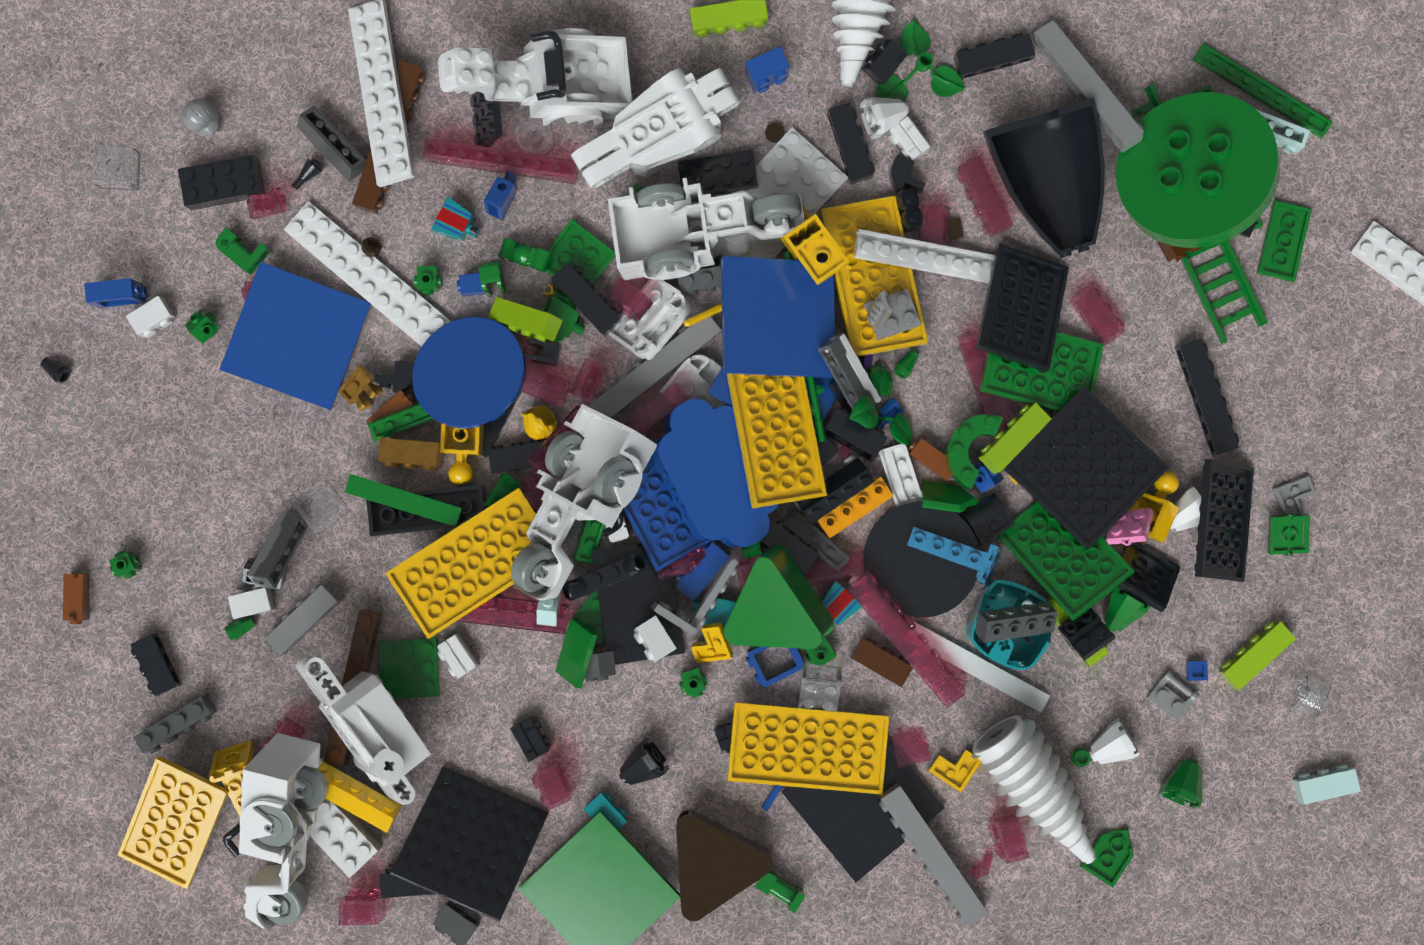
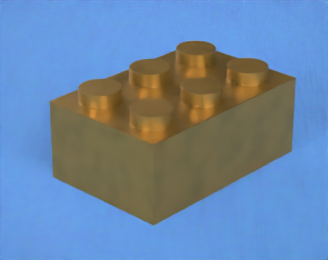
[378,438,444,471]

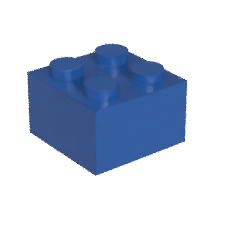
[745,46,790,93]

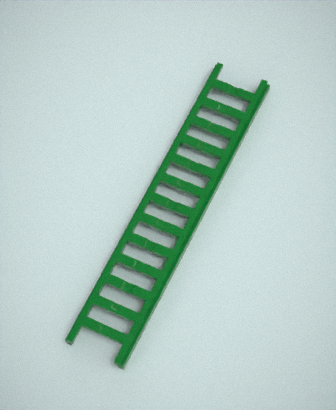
[1130,83,1268,344]

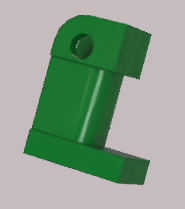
[215,227,271,275]
[478,261,507,297]
[755,871,805,913]

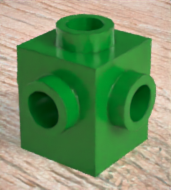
[414,266,443,295]
[185,309,220,344]
[109,550,142,579]
[679,667,708,698]

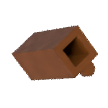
[366,391,415,422]
[908,434,952,482]
[63,574,90,624]

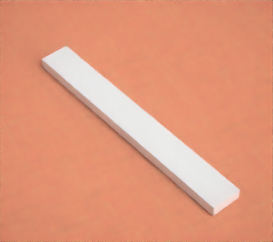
[905,622,1050,712]

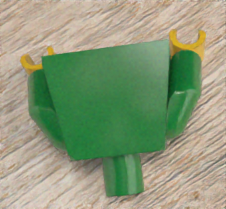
[525,284,585,343]

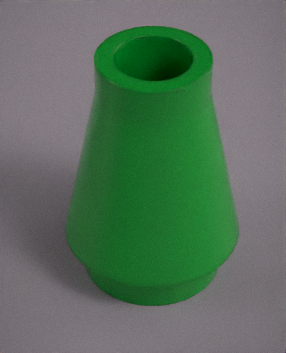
[893,350,919,379]
[224,616,256,641]

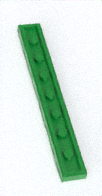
[1192,43,1333,139]

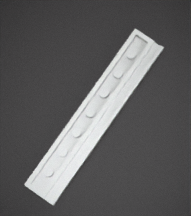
[854,229,994,283]
[879,444,922,507]

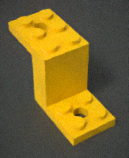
[779,204,850,286]

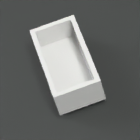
[309,798,382,878]

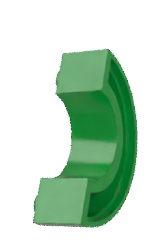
[945,414,1003,490]

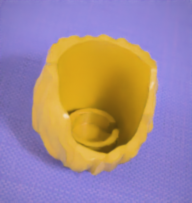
[522,405,558,440]

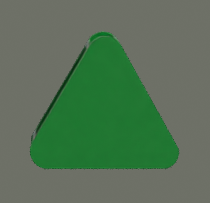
[724,545,834,649]

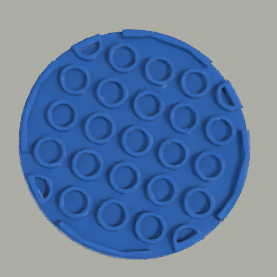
[412,317,526,429]

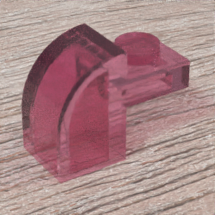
[246,187,286,219]
[520,473,545,514]

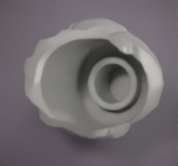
[182,99,220,137]

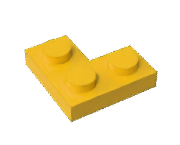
[691,622,734,663]
[928,749,981,793]

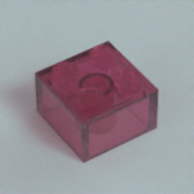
[532,760,573,810]
[988,813,1029,864]
[339,889,386,925]

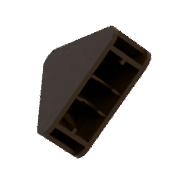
[676,810,773,921]

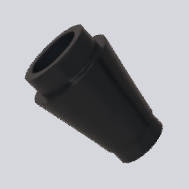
[40,357,70,383]

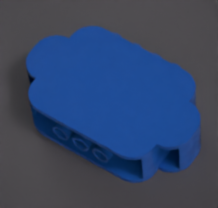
[652,399,779,548]

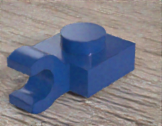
[875,397,904,430]

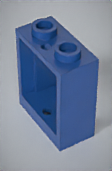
[84,278,147,308]
[745,647,806,688]

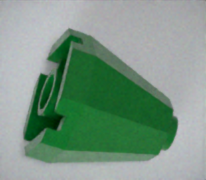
[1103,587,1151,632]
[1158,758,1202,808]

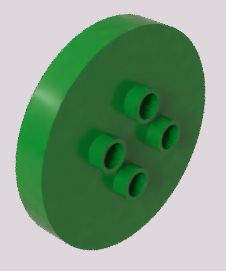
[1116,92,1280,248]

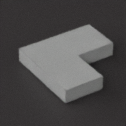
[1272,475,1316,515]

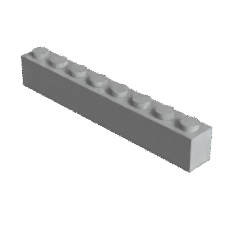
[1033,20,1144,153]
[588,316,722,419]
[878,782,988,927]

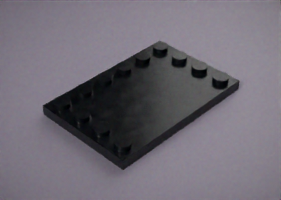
[975,243,1069,372]
[1194,459,1254,582]
[591,543,685,665]

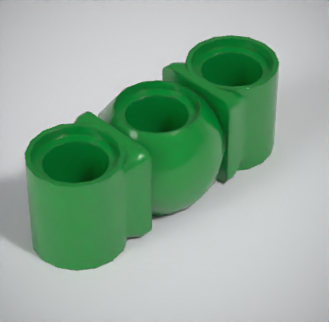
[498,238,552,272]

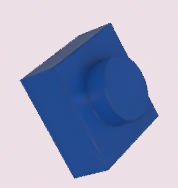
[1186,661,1208,681]

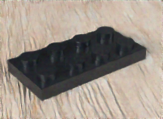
[678,149,758,195]

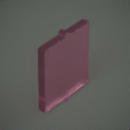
[891,729,930,768]

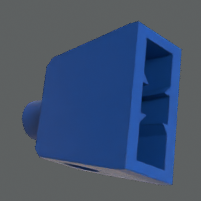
[484,172,517,221]

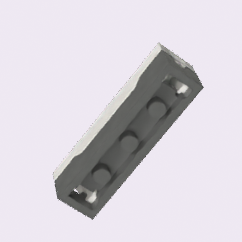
[817,334,881,410]

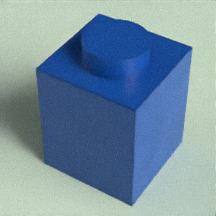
[457,273,486,297]

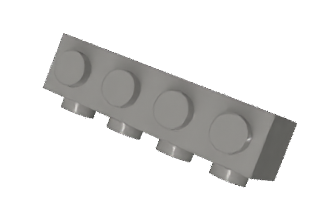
[265,584,341,656]

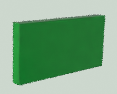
[1256,200,1312,283]

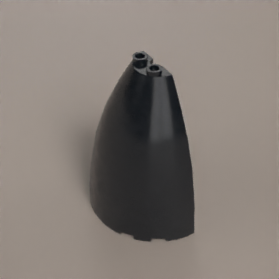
[983,97,1105,258]

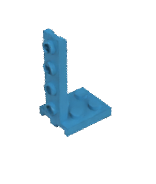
[907,527,1001,586]

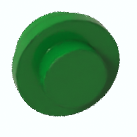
[1071,747,1091,767]

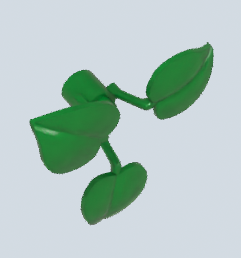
[876,20,965,102]
[849,363,913,446]

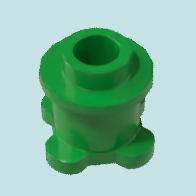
[740,542,762,560]

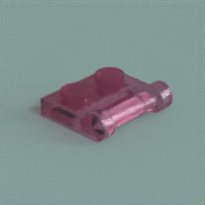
[658,549,706,580]

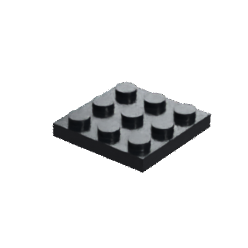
[471,91,503,151]
[1117,541,1181,613]

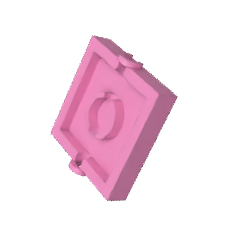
[1106,508,1153,546]

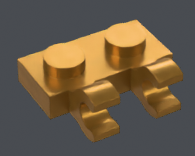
[338,365,383,411]

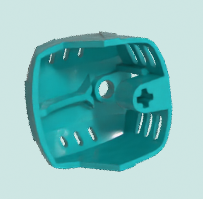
[966,580,1053,670]

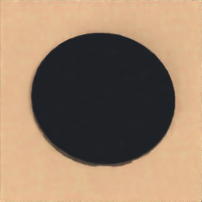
[863,502,979,618]

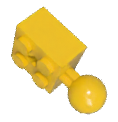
[440,423,484,486]
[1128,470,1179,543]

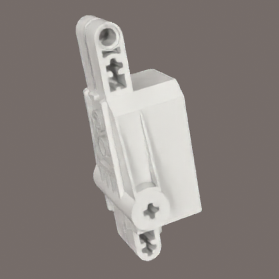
[571,68,741,189]
[296,655,431,805]

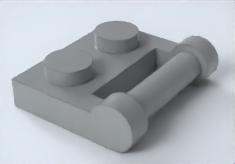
[1147,669,1199,721]

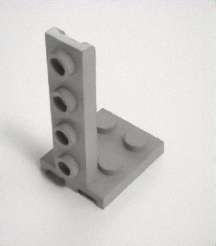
[863,289,921,341]
[650,558,739,636]

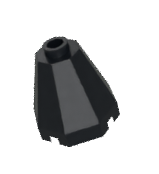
[619,737,669,785]

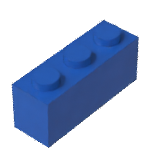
[675,542,730,601]

